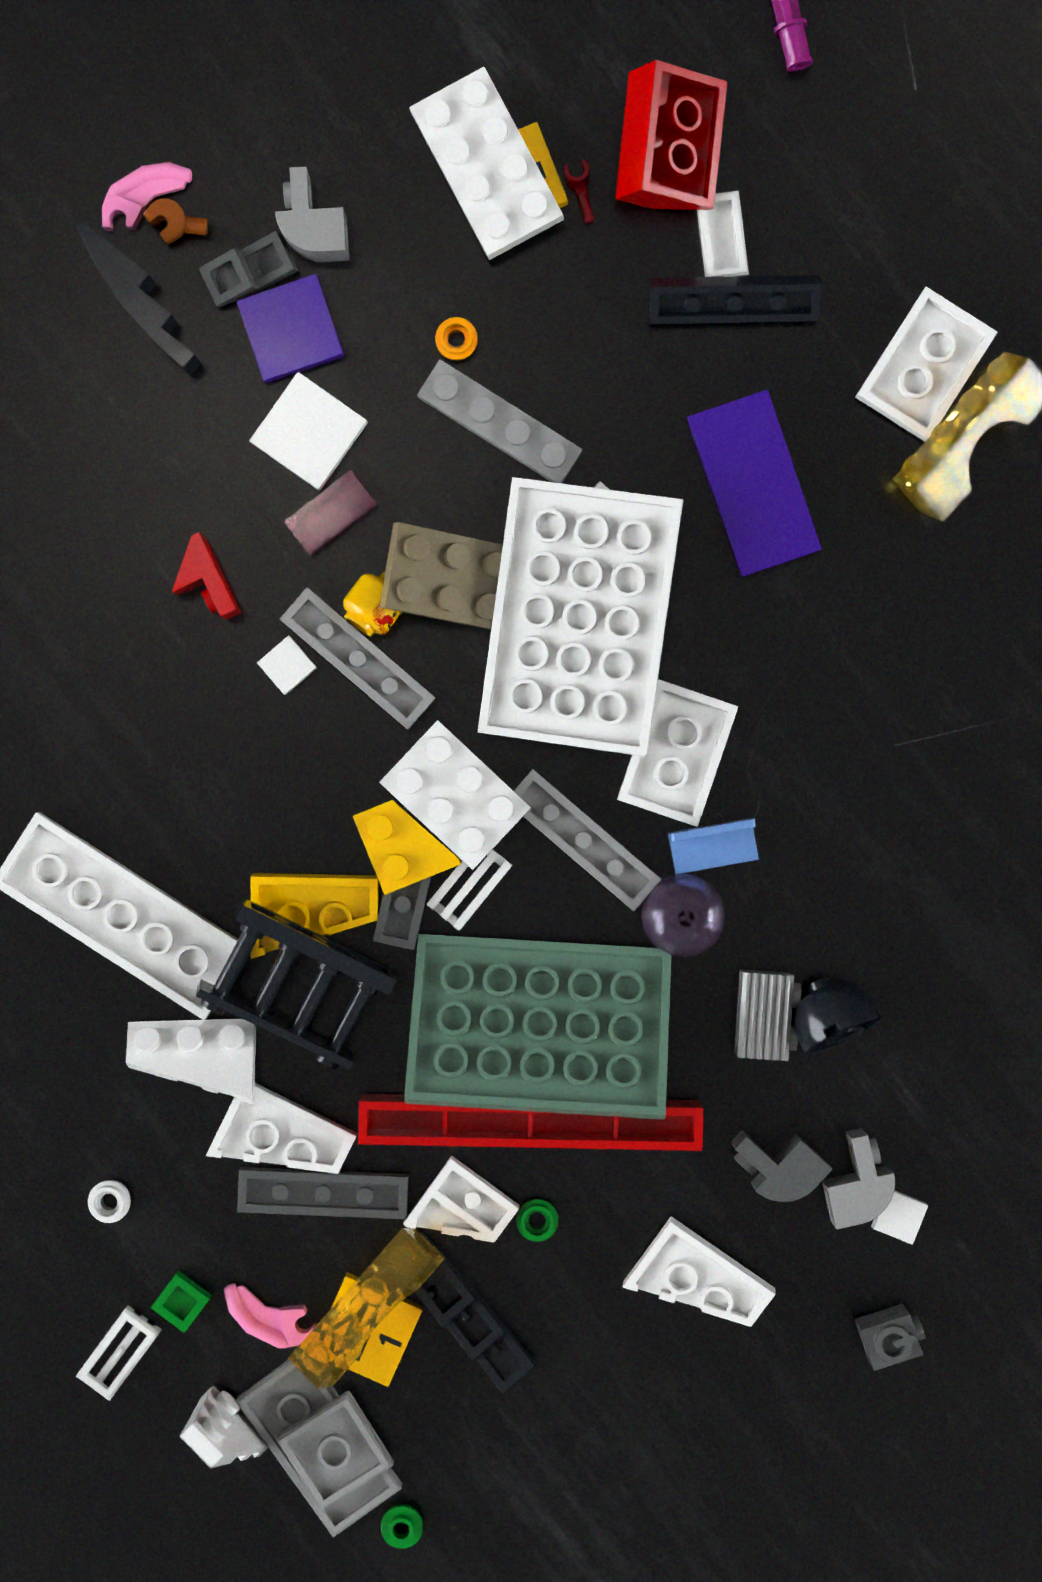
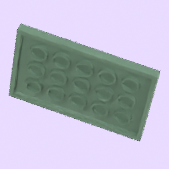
[404,934,672,1120]

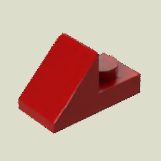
[172,532,242,620]

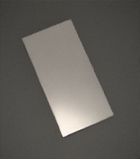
[235,1348,402,1537]

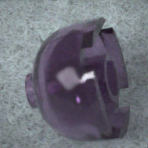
[641,873,726,958]

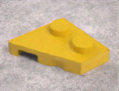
[353,800,461,895]

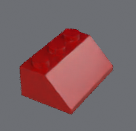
[615,60,728,210]

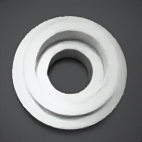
[88,1180,131,1223]

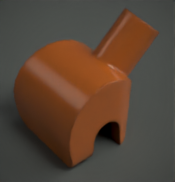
[143,198,208,245]

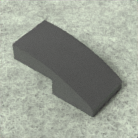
[199,231,299,307]

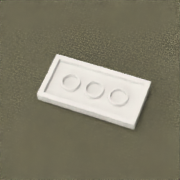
[409,67,564,260]

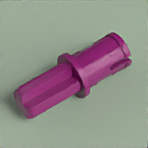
[771,0,813,72]

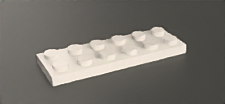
[0,812,238,1020]

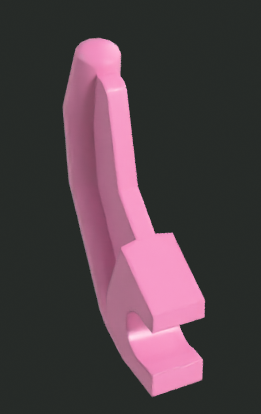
[102,162,192,231]
[224,1283,321,1348]

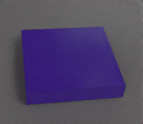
[236,274,345,384]

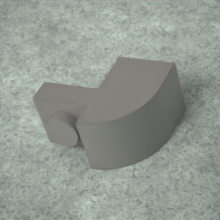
[275,167,350,262]
[822,1128,895,1230]

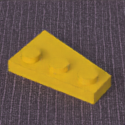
[251,873,379,959]

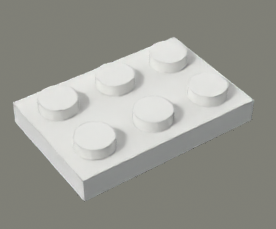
[855,287,997,442]
[617,679,739,827]
[379,720,531,870]

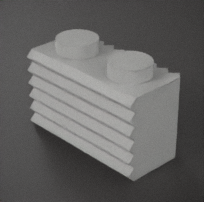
[734,969,801,1061]

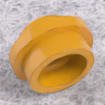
[435,317,478,361]

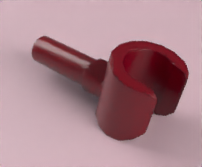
[564,159,595,224]

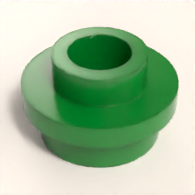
[516,1199,558,1242]
[381,1505,423,1549]

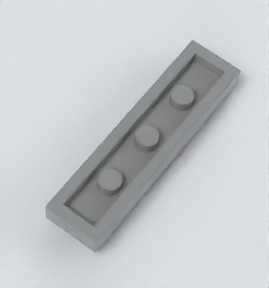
[417,359,582,483]
[280,587,436,730]
[514,769,661,911]

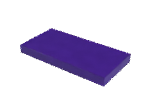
[687,389,822,578]

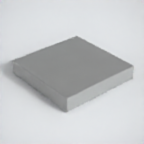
[276,1390,394,1511]

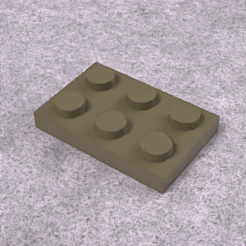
[379,522,503,630]

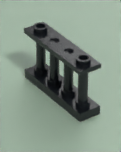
[196,897,397,1070]

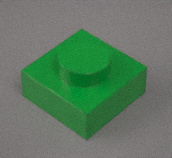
[151,1270,212,1333]

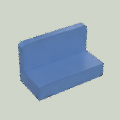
[667,818,759,874]

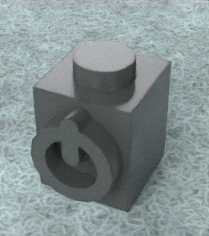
[855,1304,926,1371]

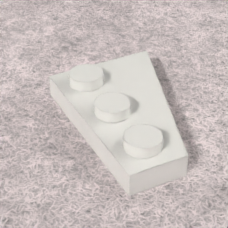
[126,1019,256,1105]
[206,1083,358,1174]
[623,1216,776,1327]
[180,1385,269,1468]

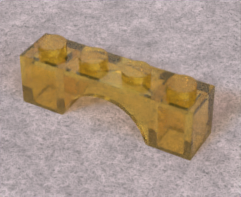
[892,351,1042,522]
[288,1228,445,1389]

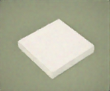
[249,372,368,491]

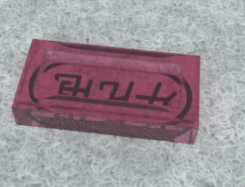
[284,470,377,556]

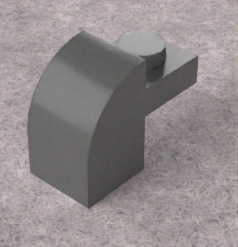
[731,1130,832,1202]

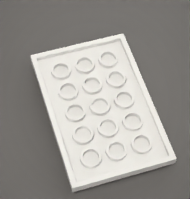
[478,477,683,756]

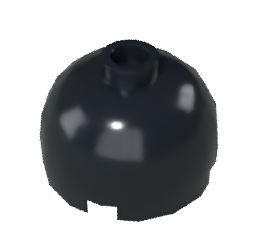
[793,977,882,1055]

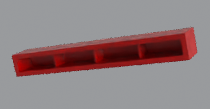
[358,1094,703,1151]

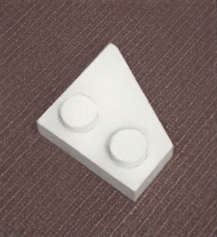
[403,1156,520,1243]

